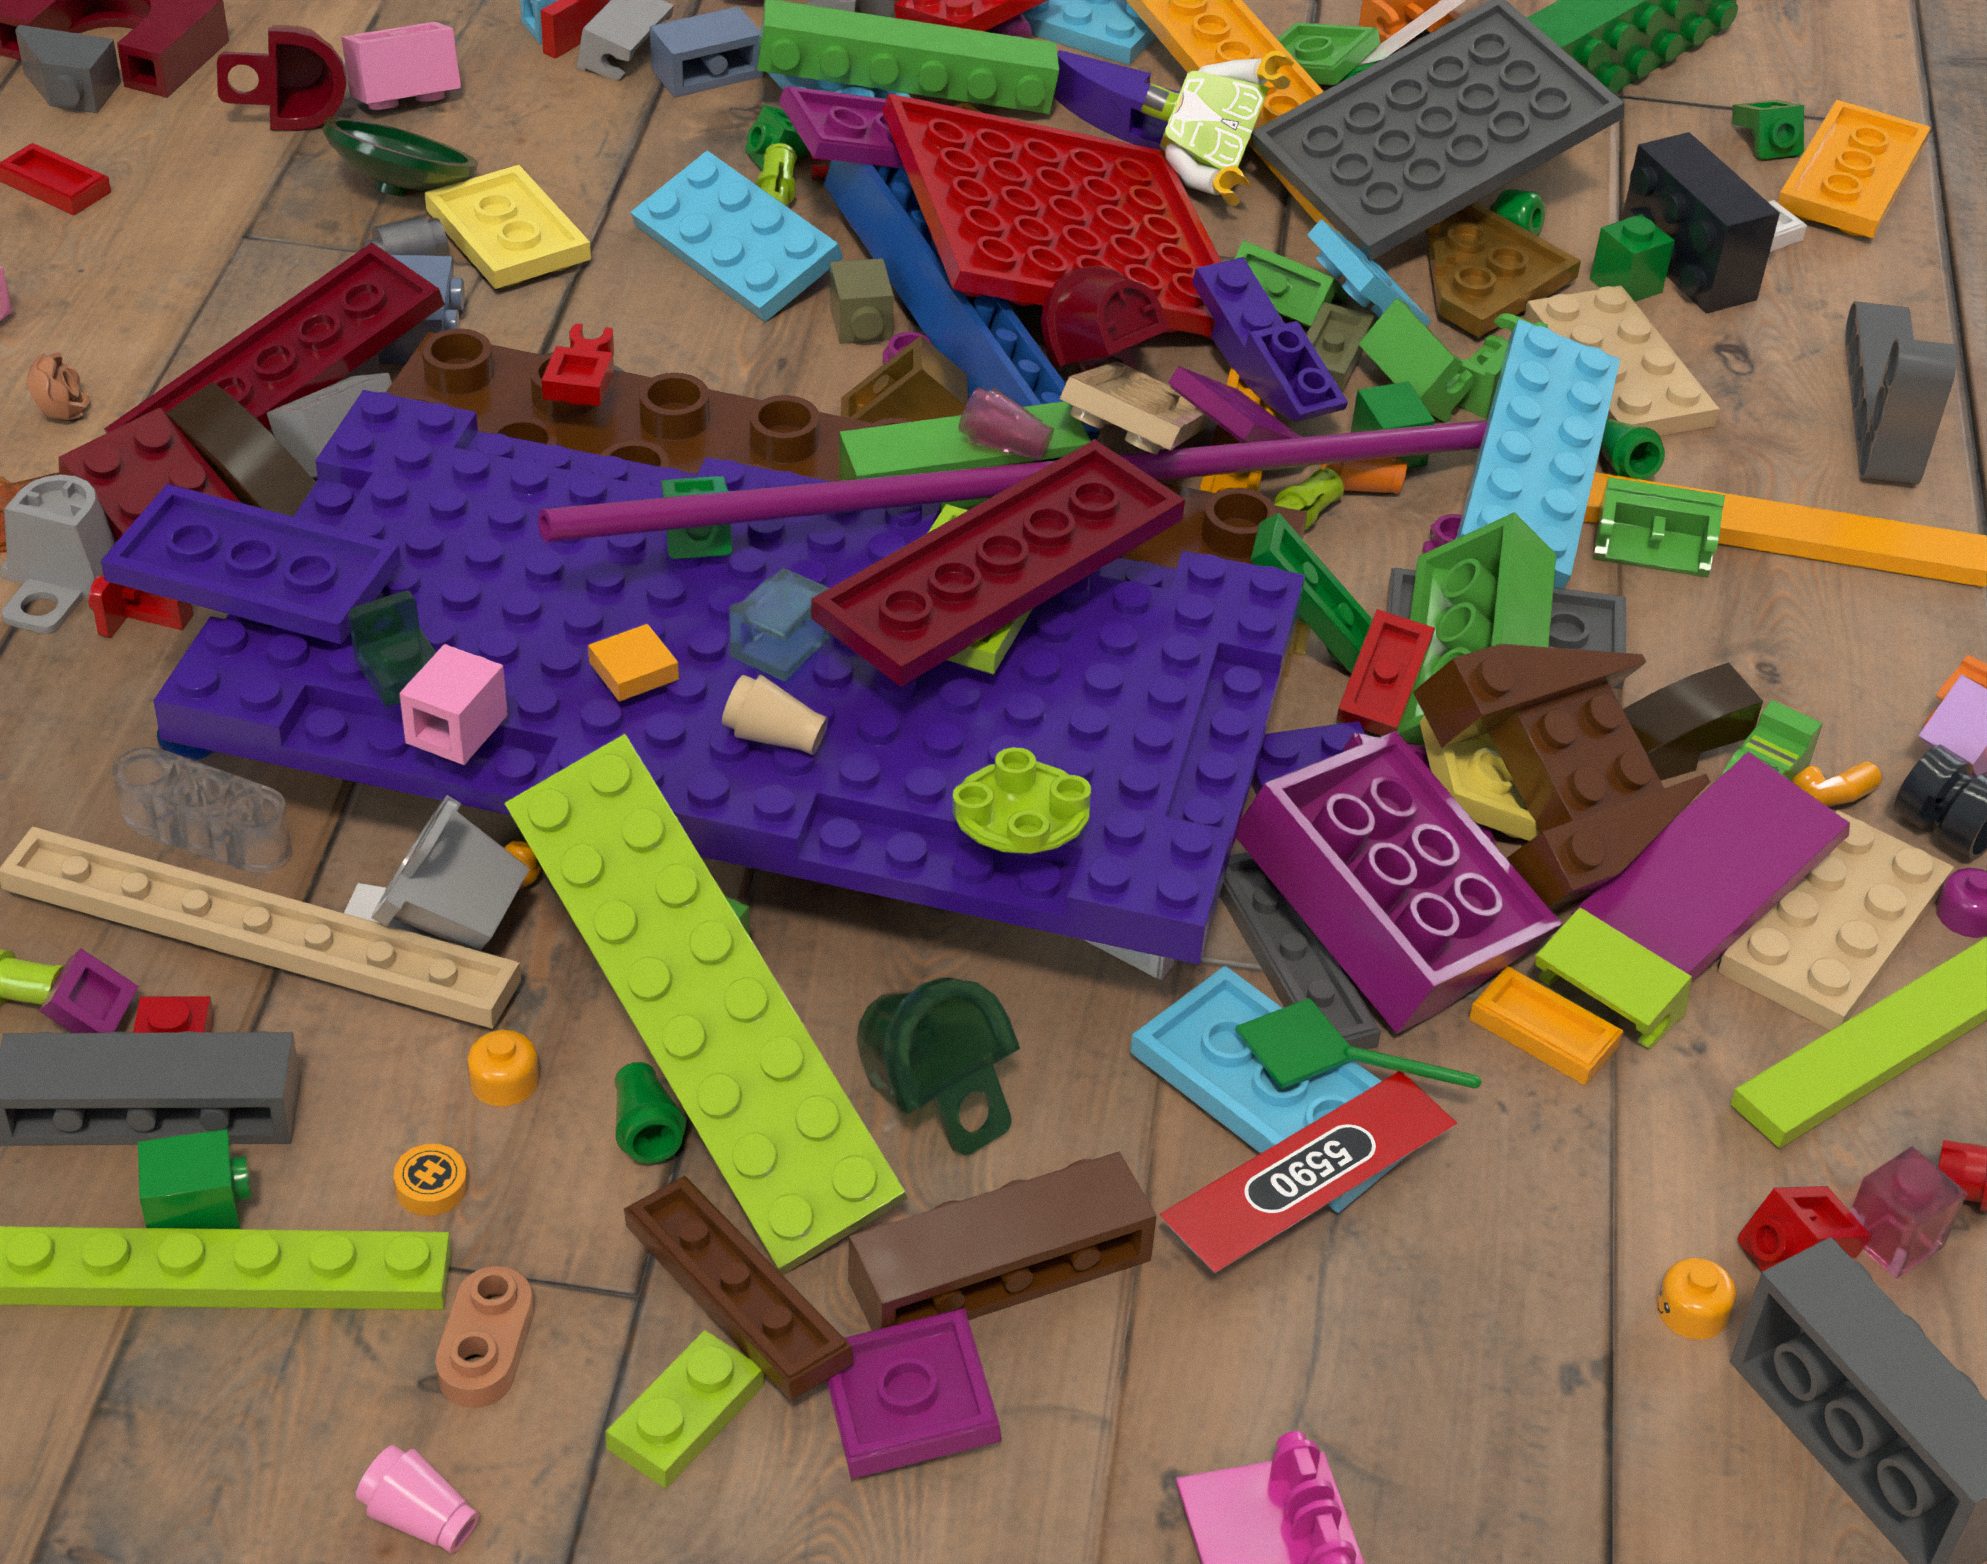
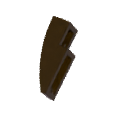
[166,382,316,517]
[1623,662,1763,781]

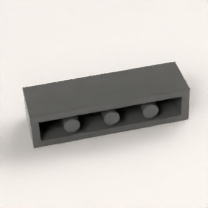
[0,1031,301,1146]

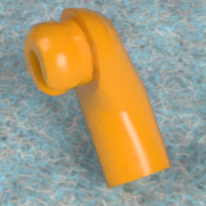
[1791,761,1882,807]

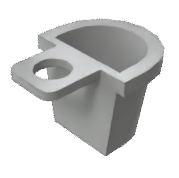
[0,475,117,634]
[371,795,530,951]

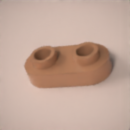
[435,1266,534,1408]

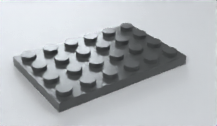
[1252,0,1624,261]

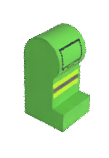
[1722,700,1823,781]

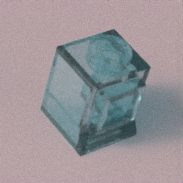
[729,568,829,681]

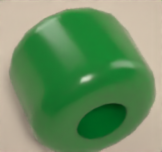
[1490,189,1545,236]

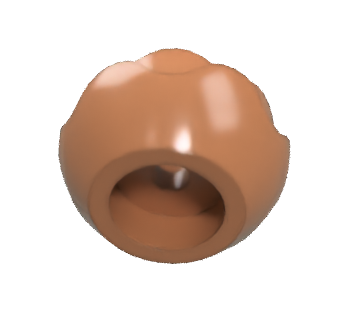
[26,352,89,420]

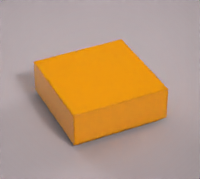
[588,624,679,702]

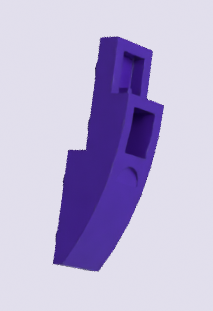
[1054,50,1180,151]
[1192,257,1348,422]

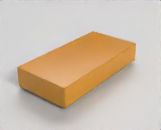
[1469,966,1624,1086]

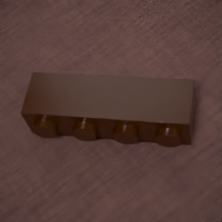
[848,1151,1157,1331]

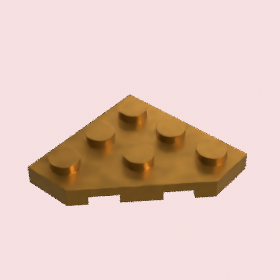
[1425,202,1581,338]

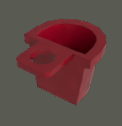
[217,25,347,131]
[1041,265,1170,372]

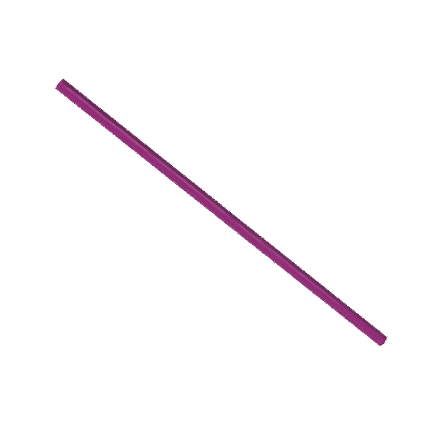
[538,420,1487,542]

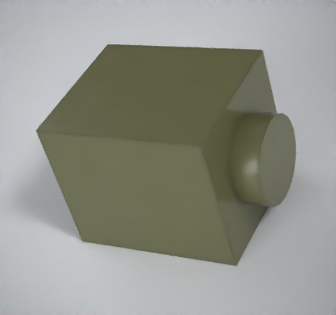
[830,258,894,344]

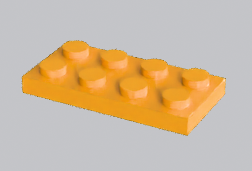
[1777,100,1931,238]

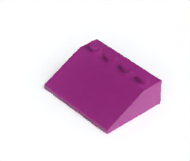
[1236,731,1562,1034]

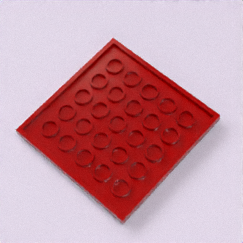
[882,93,1222,340]

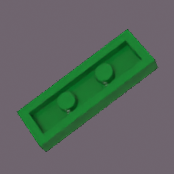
[1250,513,1373,674]

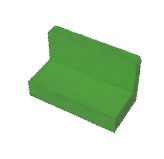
[1234,240,1349,328]

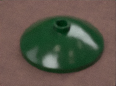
[322,117,478,197]

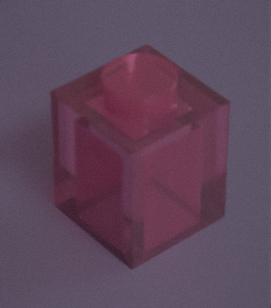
[1850,1146,1967,1279]

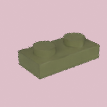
[1306,302,1375,391]

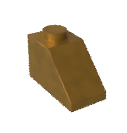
[841,336,968,423]

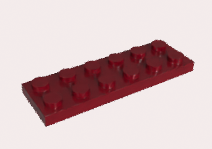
[104,242,445,433]
[811,439,1185,687]

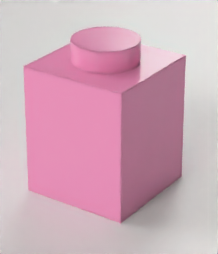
[400,644,508,765]

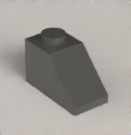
[15,25,121,113]

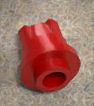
[1934,1139,1987,1212]

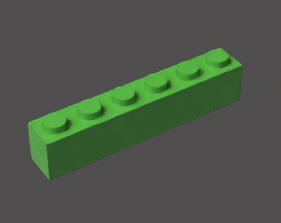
[757,0,1059,114]

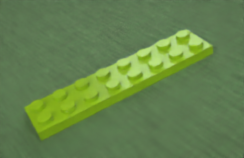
[504,734,908,1275]

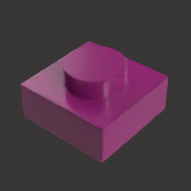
[39,948,139,1033]

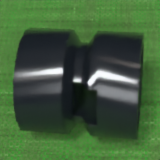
[1894,744,1987,860]

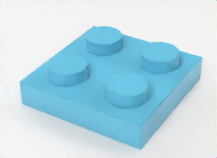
[1307,219,1432,326]

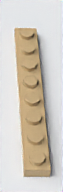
[0,826,521,1029]

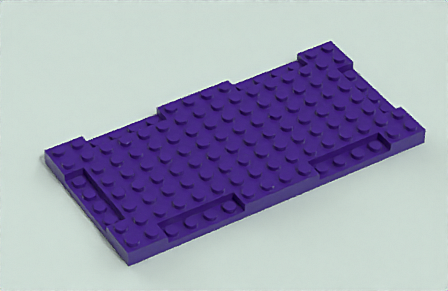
[153,390,1305,965]

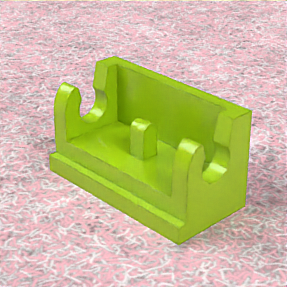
[1535,907,1692,1049]

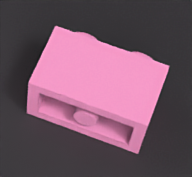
[341,22,461,110]

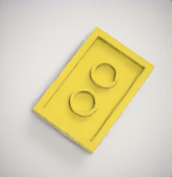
[425,165,591,289]

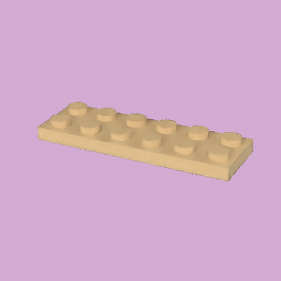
[1059,361,1211,454]

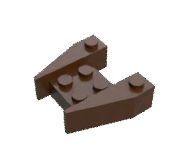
[1413,644,1710,911]

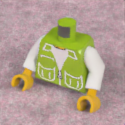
[1140,50,1294,206]

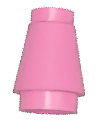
[356,1445,480,1554]

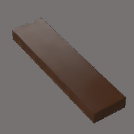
[624,1176,854,1401]

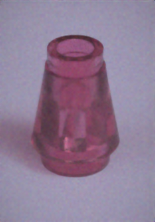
[958,387,1054,461]

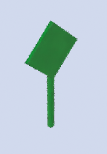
[1235,998,1482,1089]

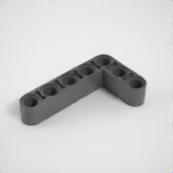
[1845,301,1957,485]

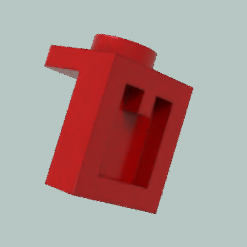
[1738,1186,1872,1271]

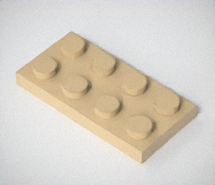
[1524,286,1720,436]
[1718,810,1954,1031]

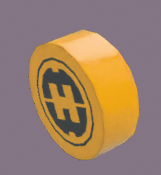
[393,1144,467,1216]

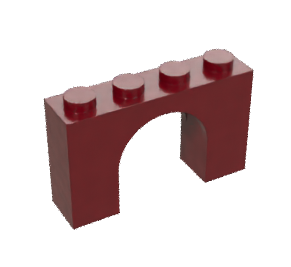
[0,0,229,98]

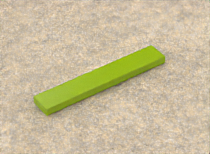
[1730,937,1987,1149]

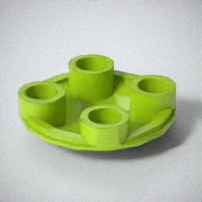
[952,747,1091,854]

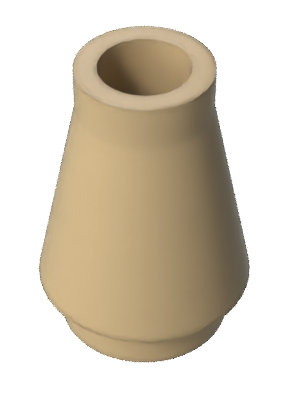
[722,675,829,755]

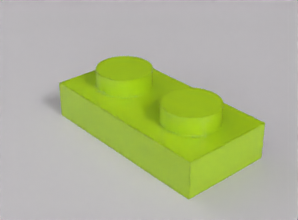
[605,1330,764,1489]

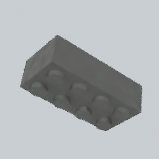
[1730,1237,1987,1564]

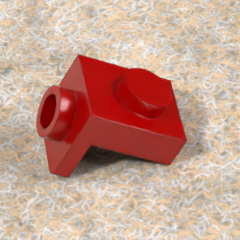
[88,574,194,638]

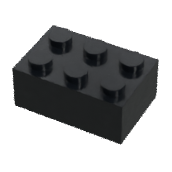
[1620,132,1780,314]

